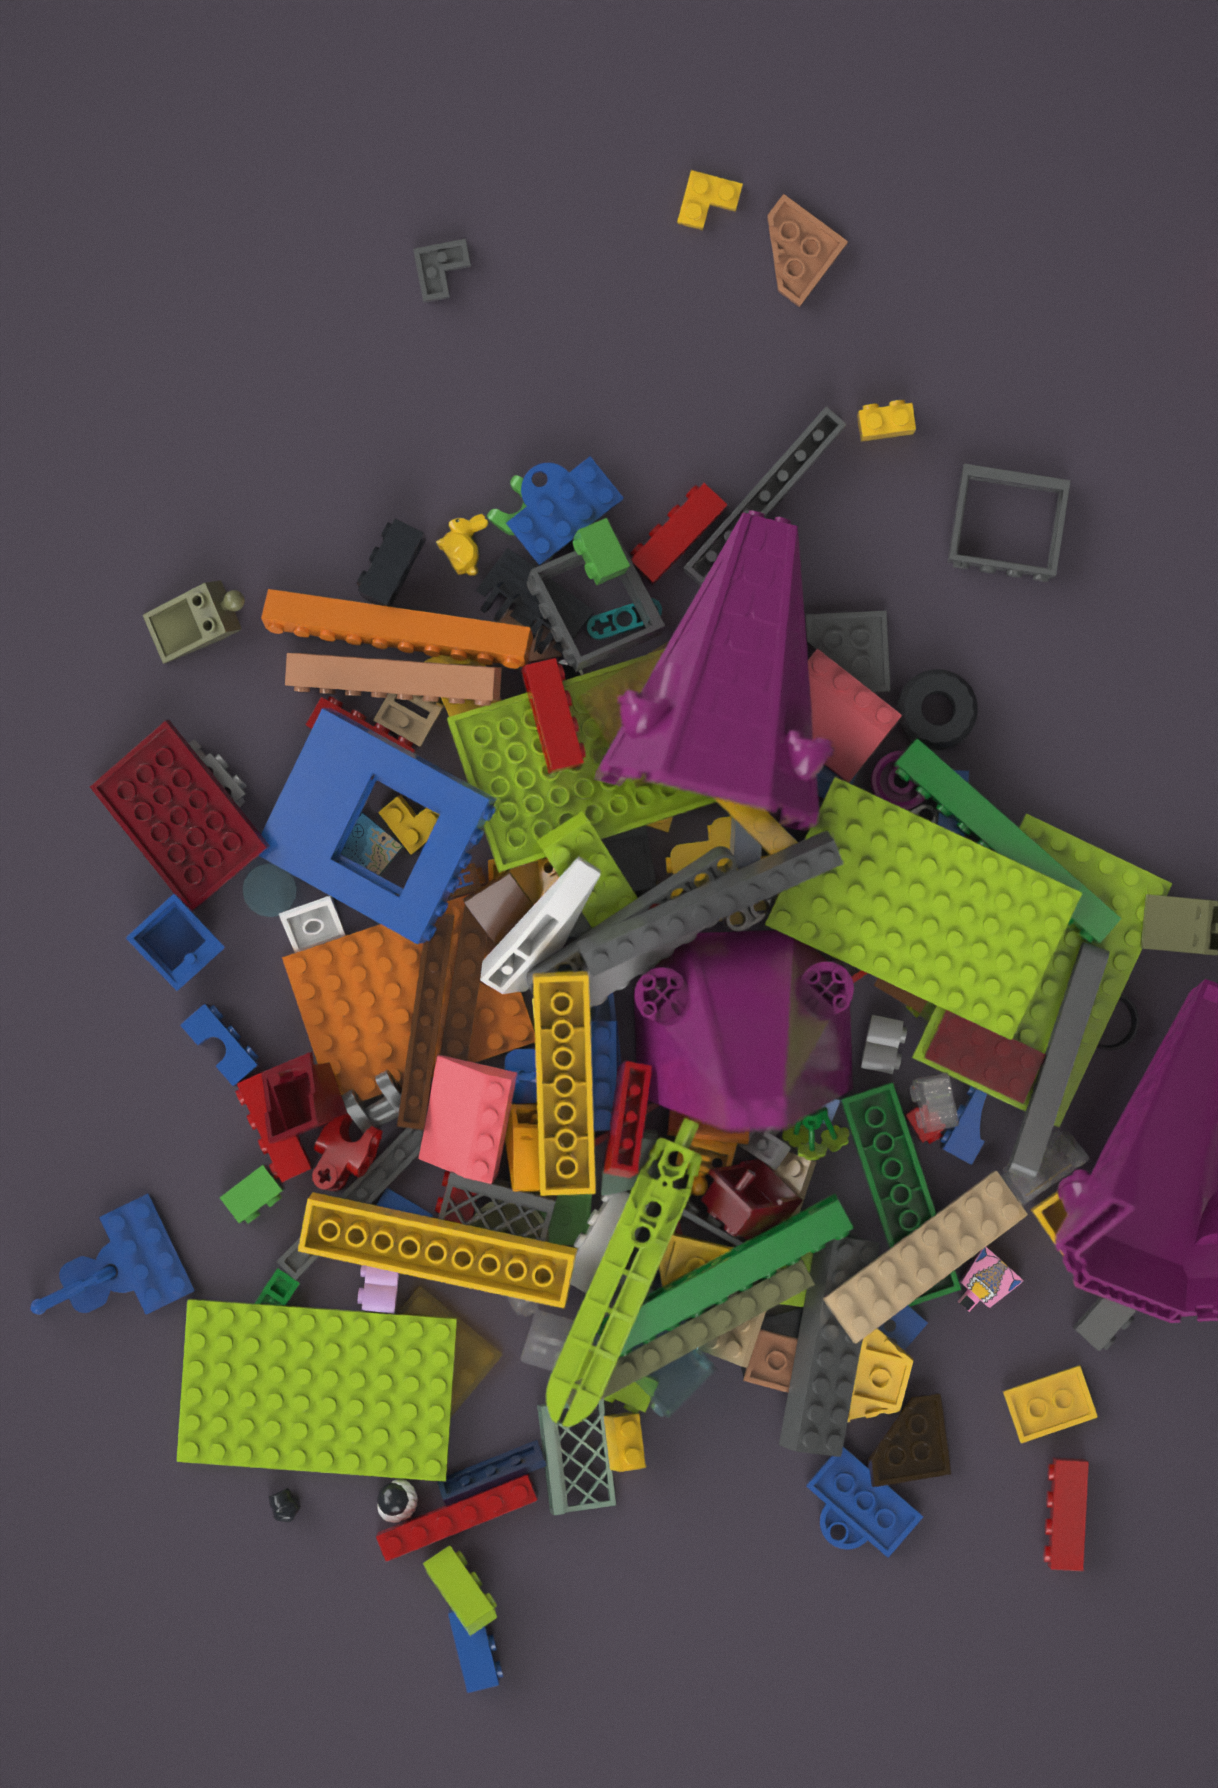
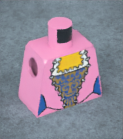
[958,1247,1024,1312]

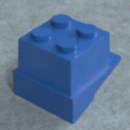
[126,894,225,991]

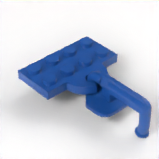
[505,1021,618,1130]
[30,1194,195,1315]

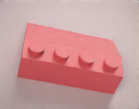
[808,649,902,783]
[418,1055,517,1184]

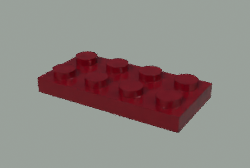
[924,1010,1046,1104]

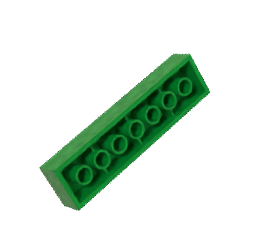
[840,1082,961,1306]

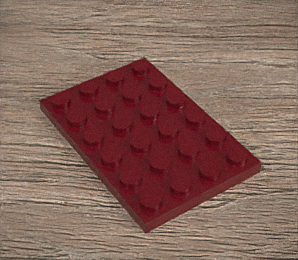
[90,720,270,912]

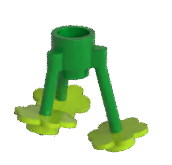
[782,1107,850,1161]

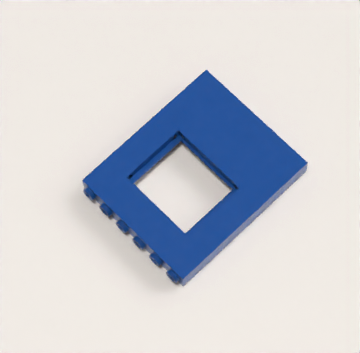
[259,708,497,944]

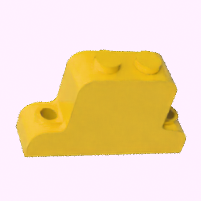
[665,816,743,925]

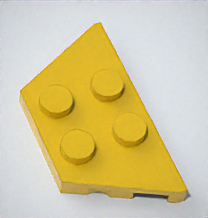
[659,1233,733,1286]
[848,1328,913,1422]

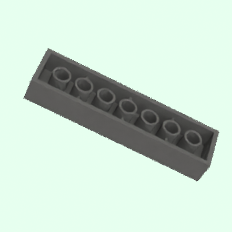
[779,1236,880,1457]

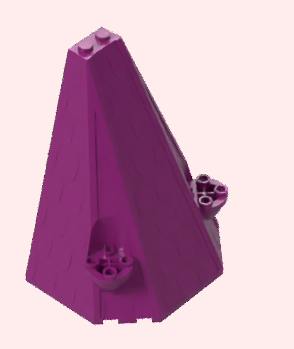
[594,511,834,832]
[634,930,854,1130]
[1055,979,1218,1323]

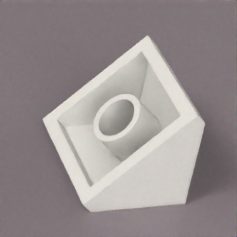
[279,896,346,953]

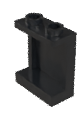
[601,825,657,897]

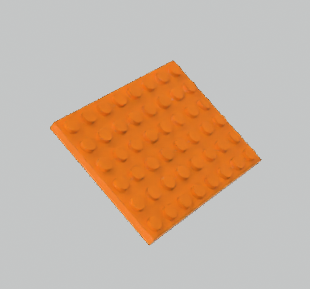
[282,894,535,1101]

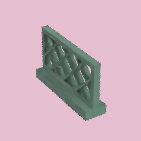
[537,1399,616,1515]

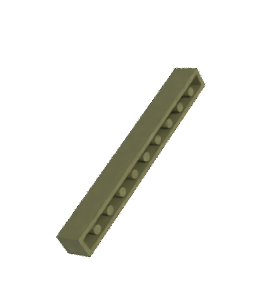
[567,1259,815,1407]

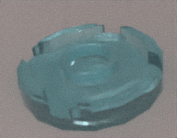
[243,864,297,917]

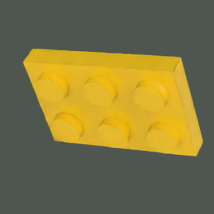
[1003,1365,1098,1443]

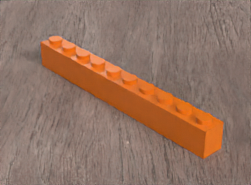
[261,589,533,669]

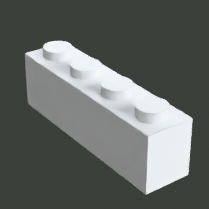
[571,1190,631,1293]

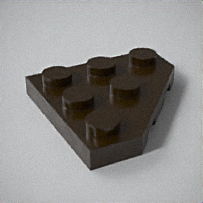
[868,1393,951,1487]

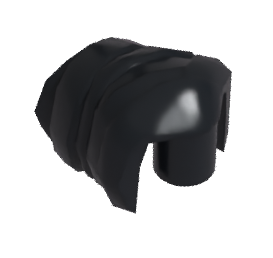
[268,1488,301,1522]

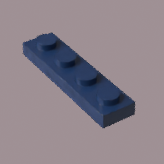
[437,1440,547,1506]

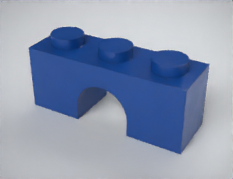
[180,1004,259,1086]

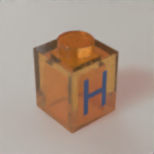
[450,863,486,898]

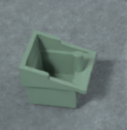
[600,1129,674,1195]

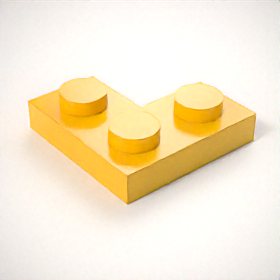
[677,170,743,230]
[378,795,439,855]

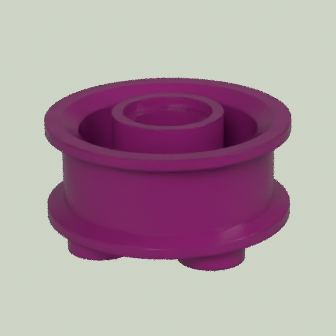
[870,751,924,810]

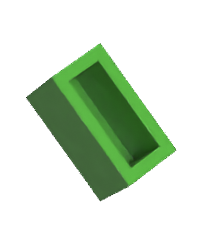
[573,518,630,586]
[220,1164,284,1224]

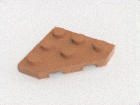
[767,194,848,307]

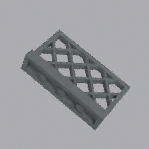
[438,1171,558,1241]

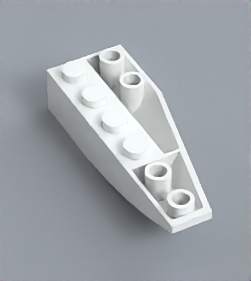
[480,857,601,994]

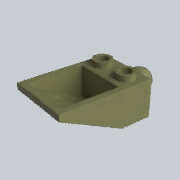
[143,580,245,664]
[1141,894,1218,955]

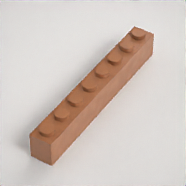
[285,653,502,706]

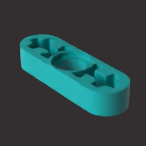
[587,598,662,641]

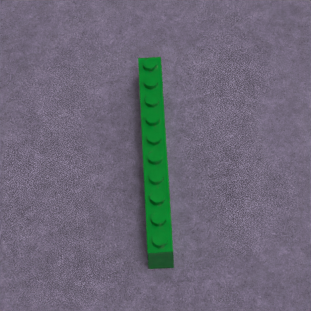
[893,739,1122,944]
[597,1194,853,1357]

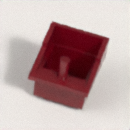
[262,1052,347,1144]
[701,1159,803,1240]

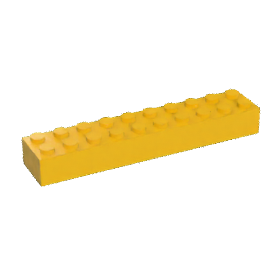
[298,1192,578,1308]

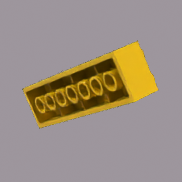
[533,971,595,1196]

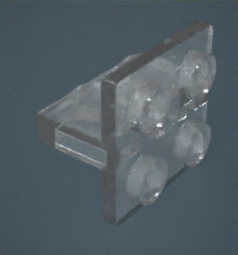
[521,1310,574,1371]

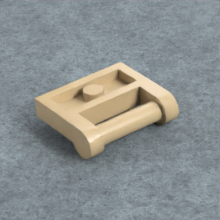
[373,693,444,747]

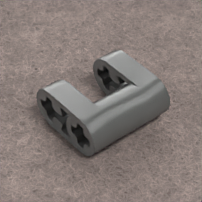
[341,1070,402,1134]

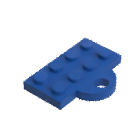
[506,456,624,566]
[806,1446,923,1558]

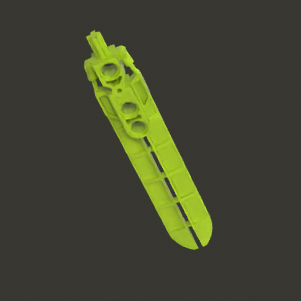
[546,1118,702,1427]

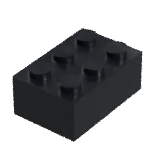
[356,518,426,607]

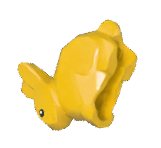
[436,514,488,576]

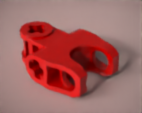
[312,1112,383,1192]

